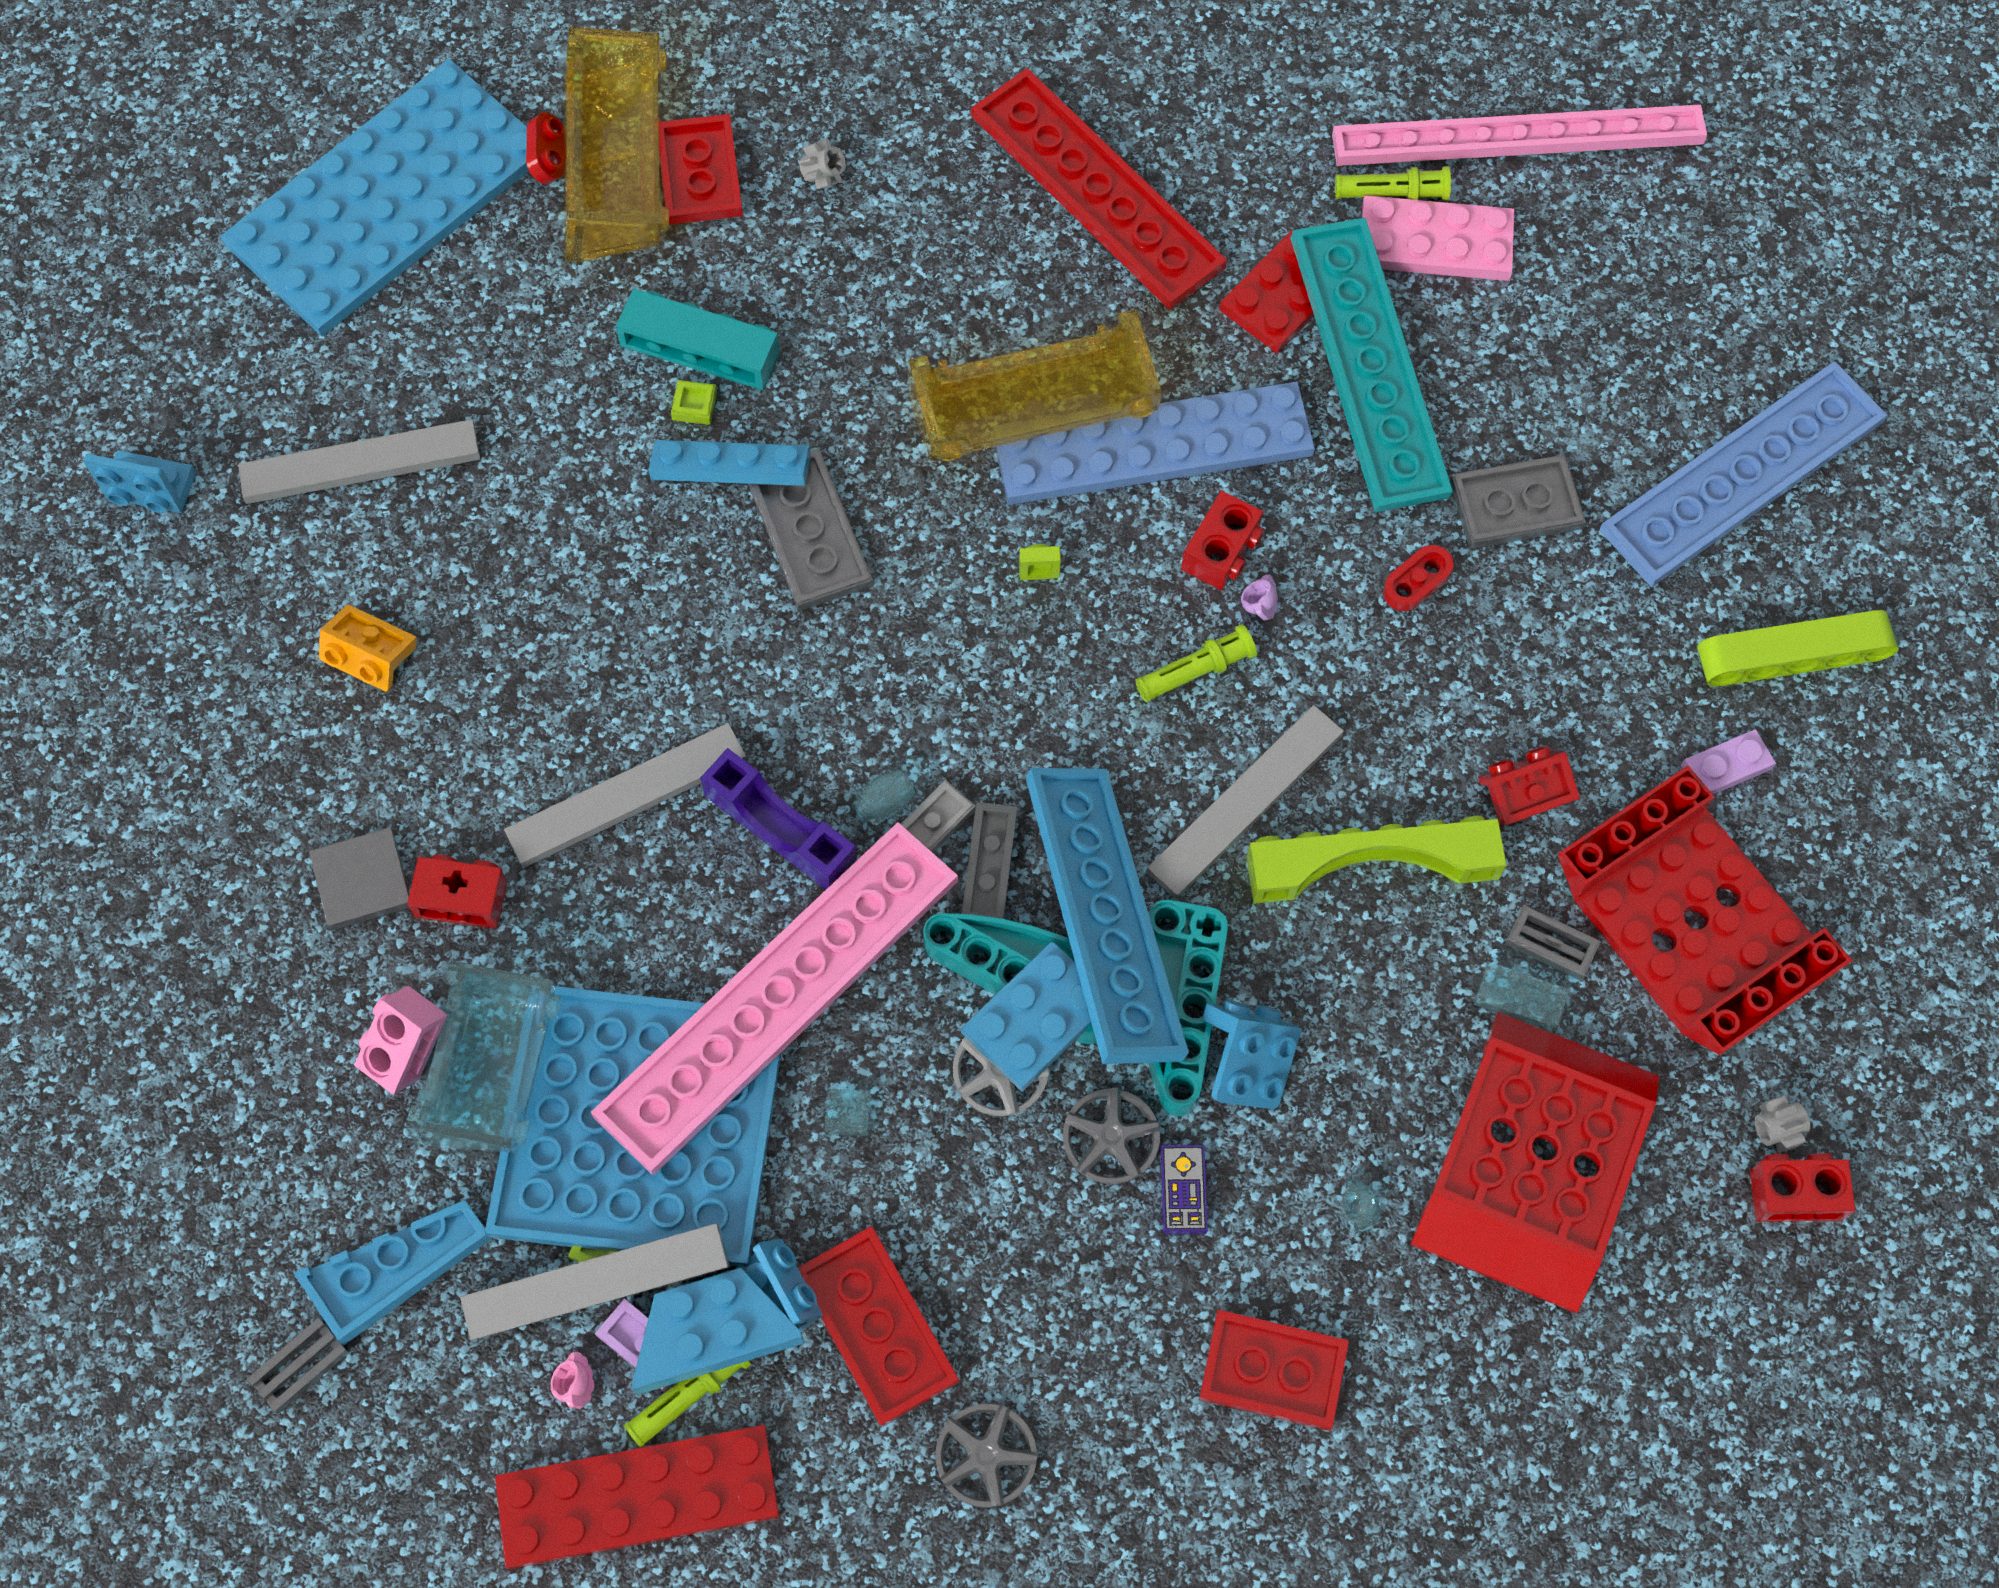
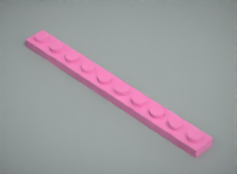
[1332,105,1707,166]

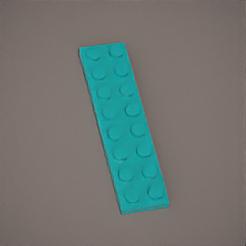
[1290,217,1453,513]

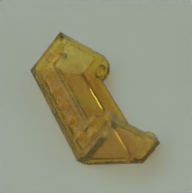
[565,26,669,262]
[908,309,1162,461]

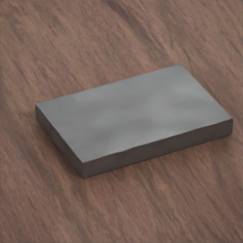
[1449,454,1586,549]

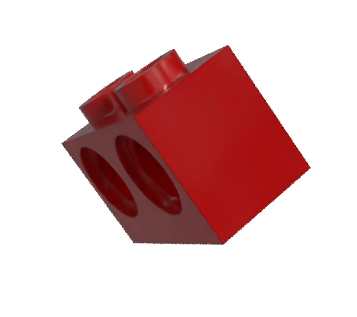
[1181,490,1265,591]
[1750,1153,1855,1222]

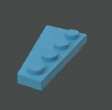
[293,1200,492,1346]

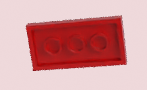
[798,1226,959,1428]

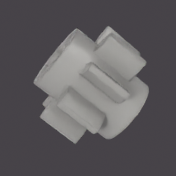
[799,139,846,189]
[1755,1095,1810,1153]

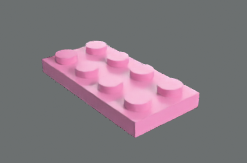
[1361,195,1514,281]

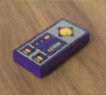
[1160,1145,1208,1234]

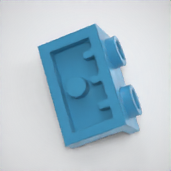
[735,1239,823,1332]

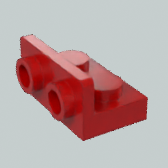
[1478,746,1580,826]

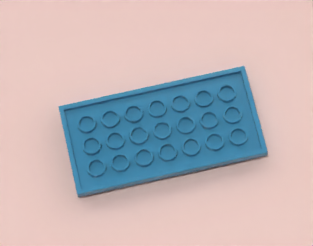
[220,59,529,336]

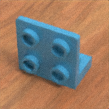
[83,450,196,513]

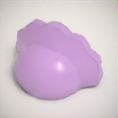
[1241,574,1278,621]

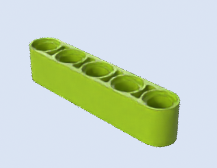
[1697,610,1899,687]

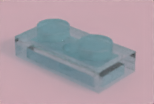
[1473,962,1569,1032]

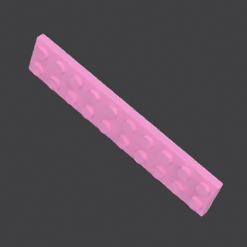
[591,822,958,1175]

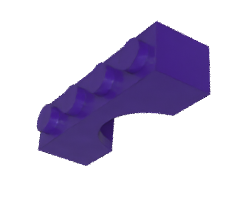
[700,748,857,890]

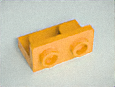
[319,604,417,692]

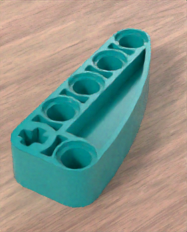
[1148,900,1228,1116]
[923,913,1096,1044]

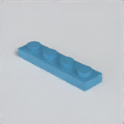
[648,440,811,486]

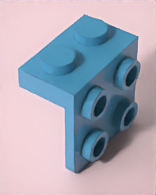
[1202,1000,1302,1109]

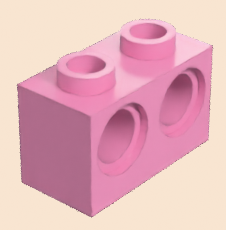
[354,986,448,1095]

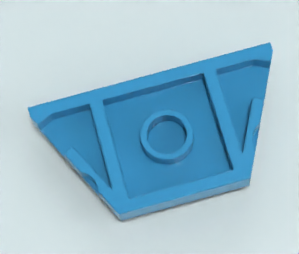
[632,1268,804,1395]

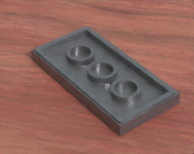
[748,449,873,612]

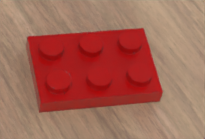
[656,114,743,225]
[1219,229,1314,354]
[1199,1310,1349,1431]

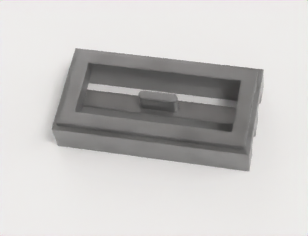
[1505,905,1601,981]
[247,1317,349,1414]

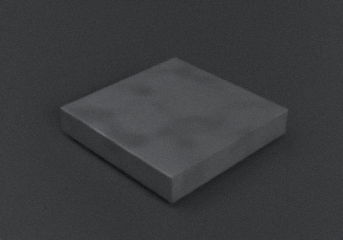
[309,827,409,931]

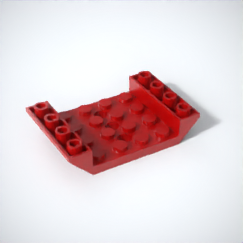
[1558,765,1853,1055]
[1410,1011,1659,1313]

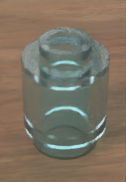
[851,768,915,826]

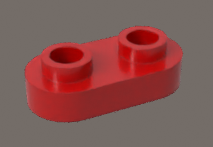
[526,112,566,185]
[1383,545,1454,611]

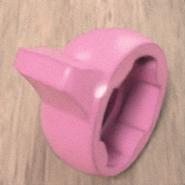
[551,1352,595,1409]

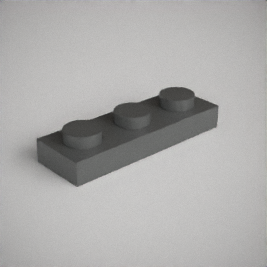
[962,802,1017,919]

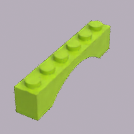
[1246,816,1507,904]

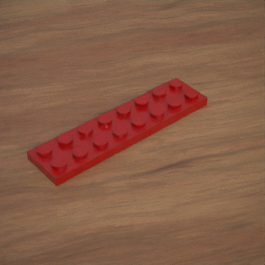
[971,68,1227,310]

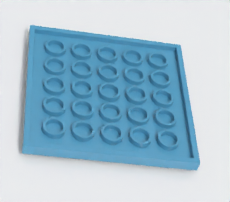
[485,984,782,1266]

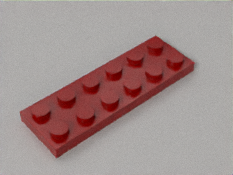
[495,1425,780,1570]

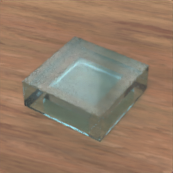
[825,1089,870,1136]

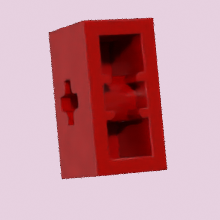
[407,854,508,929]

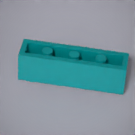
[616,288,780,391]

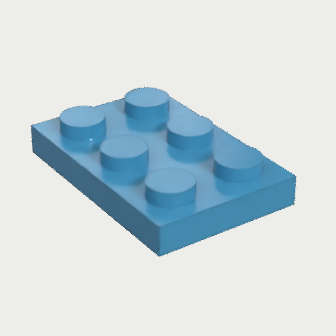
[961,941,1092,1092]

